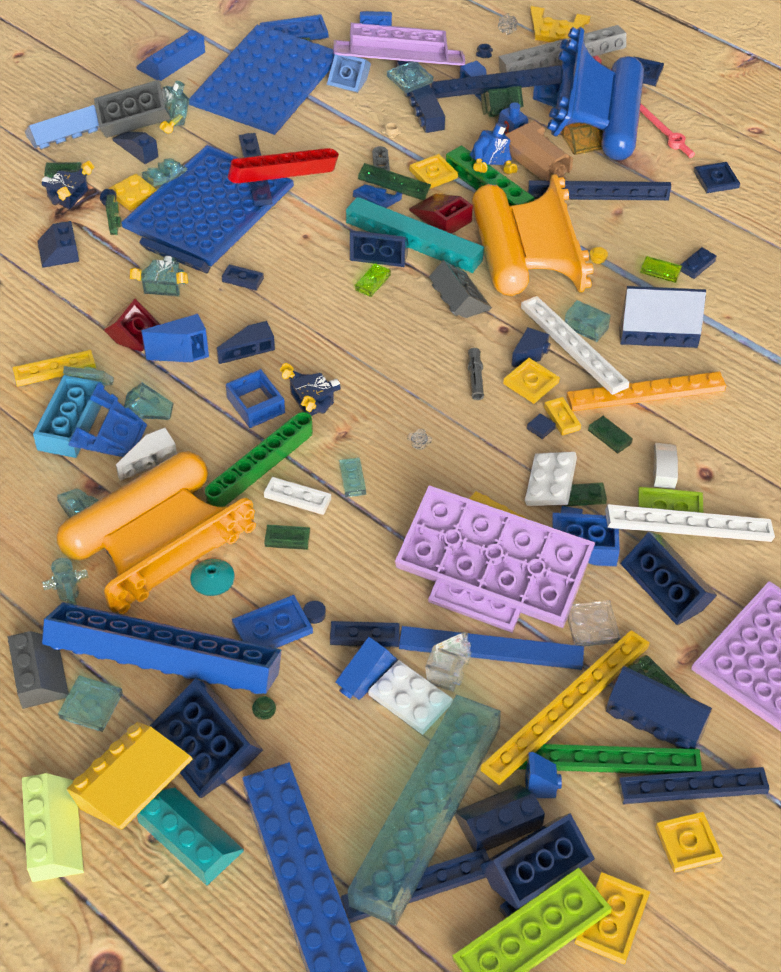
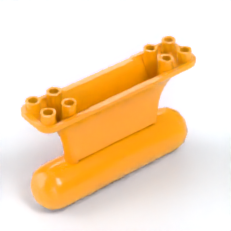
[472,174,593,296]
[57,451,256,614]

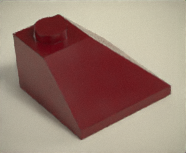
[103,298,161,352]

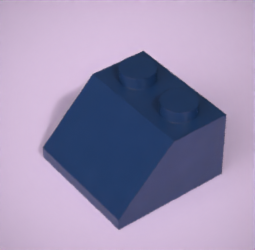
[37,221,79,268]

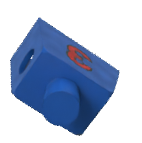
[498,103,528,135]

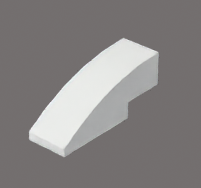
[653,443,678,489]

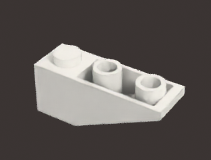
[116,428,177,481]

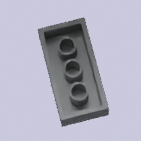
[94,80,171,138]

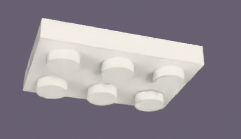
[525,452,577,506]
[368,660,453,735]

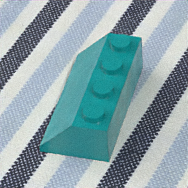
[137,787,244,886]

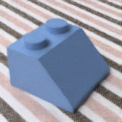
[327,54,371,93]

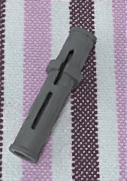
[467,348,484,400]

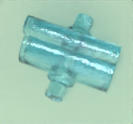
[42,558,89,605]

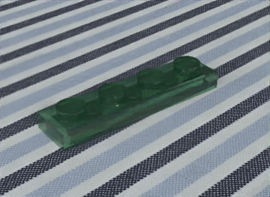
[358,163,431,200]

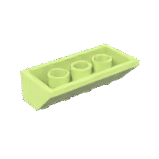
[22,773,84,882]

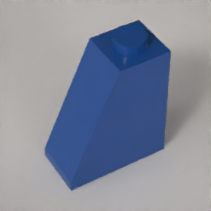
[335,637,398,700]

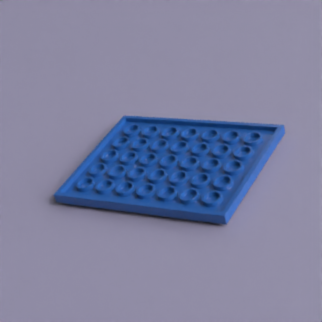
[188,24,335,135]
[122,145,294,267]

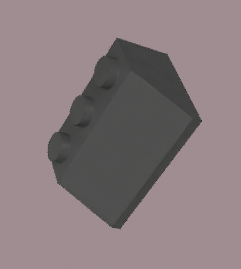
[429,260,492,318]
[7,631,69,709]

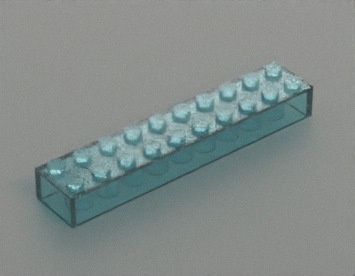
[347,694,501,926]

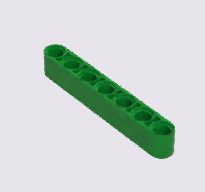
[205,412,313,507]

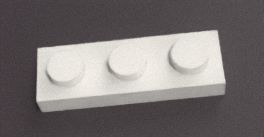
[264,477,331,515]

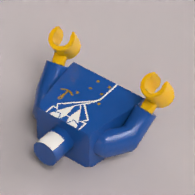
[470,123,518,174]

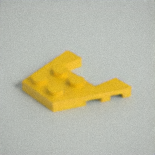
[530,6,591,43]

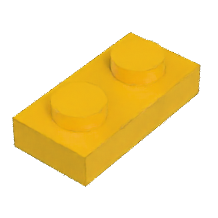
[544,397,581,435]

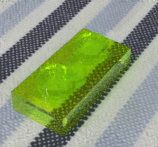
[640,256,682,283]
[355,263,391,297]

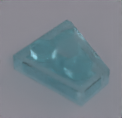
[57,489,99,518]

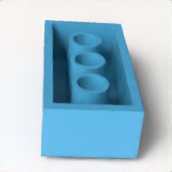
[33,375,102,458]

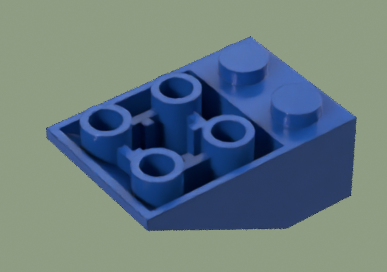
[141,314,209,363]

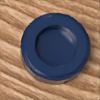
[303,601,326,624]

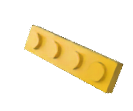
[12,350,96,386]

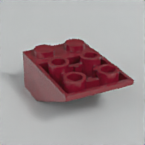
[409,193,473,234]

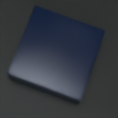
[527,414,556,439]

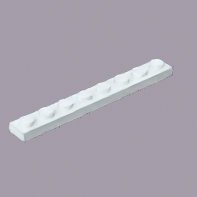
[521,296,629,395]
[605,504,775,542]

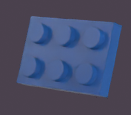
[232,595,313,648]

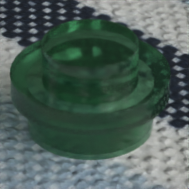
[252,696,276,720]

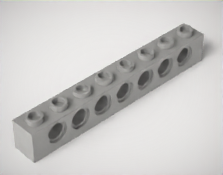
[499,25,626,73]

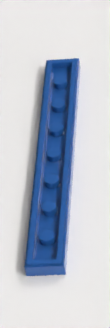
[399,626,584,670]

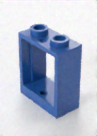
[225,369,285,428]

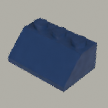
[350,230,408,267]
[454,785,545,852]

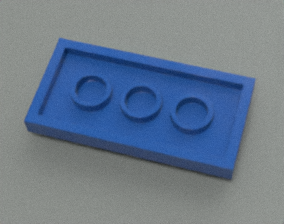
[260,14,329,41]

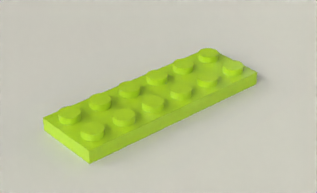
[452,868,612,972]

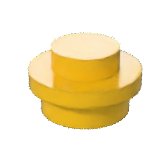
[589,247,608,264]

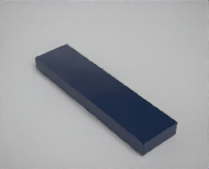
[139,237,210,274]

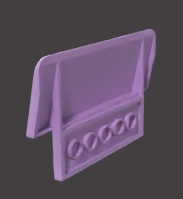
[333,23,465,65]

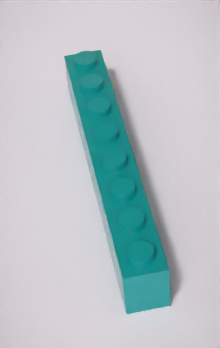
[346,197,484,273]

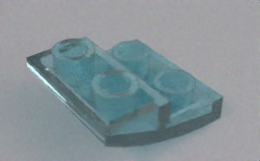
[142,158,187,186]

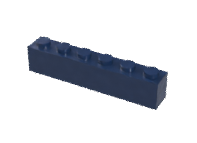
[395,60,445,133]

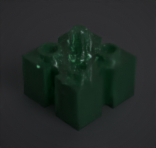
[481,86,524,117]

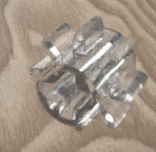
[498,13,518,35]

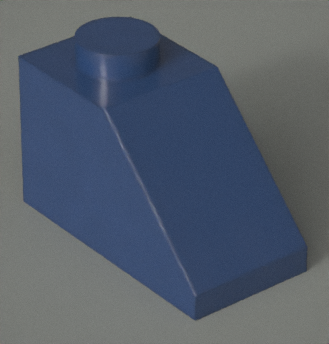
[512,327,551,367]

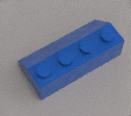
[136,30,205,81]

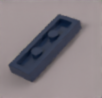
[330,621,399,647]

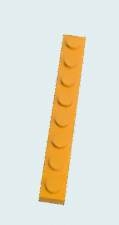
[566,371,726,412]

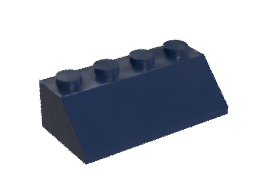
[620,532,717,625]
[606,666,712,749]
[480,813,595,909]

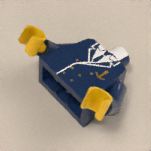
[42,161,94,209]
[280,363,341,416]

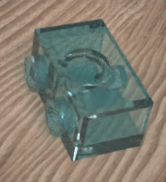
[565,300,611,342]

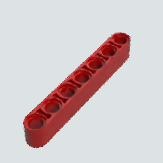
[228,148,339,183]

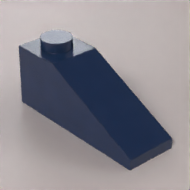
[113,131,159,164]
[216,321,275,364]

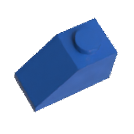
[525,752,562,798]

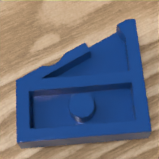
[353,185,402,208]

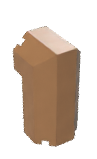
[505,120,573,181]

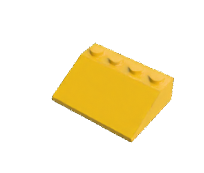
[67,722,192,830]

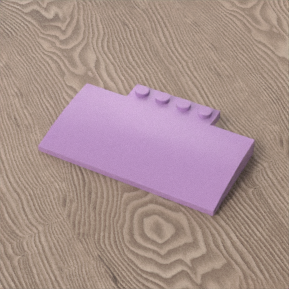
[395,486,595,633]

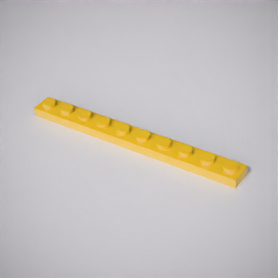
[481,630,650,785]

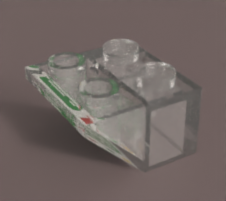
[425,632,472,692]

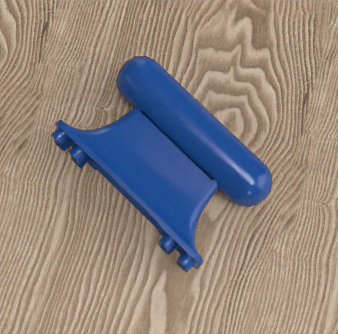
[547,27,644,161]

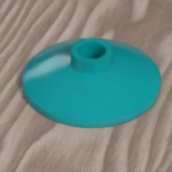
[190,559,235,596]

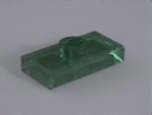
[44,162,82,178]

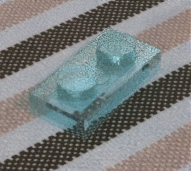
[339,458,366,497]

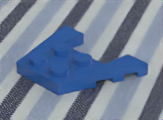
[68,382,147,457]

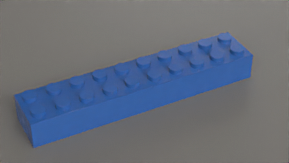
[42,602,282,694]
[242,762,368,972]

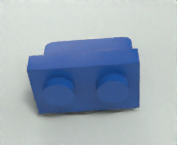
[360,11,392,26]

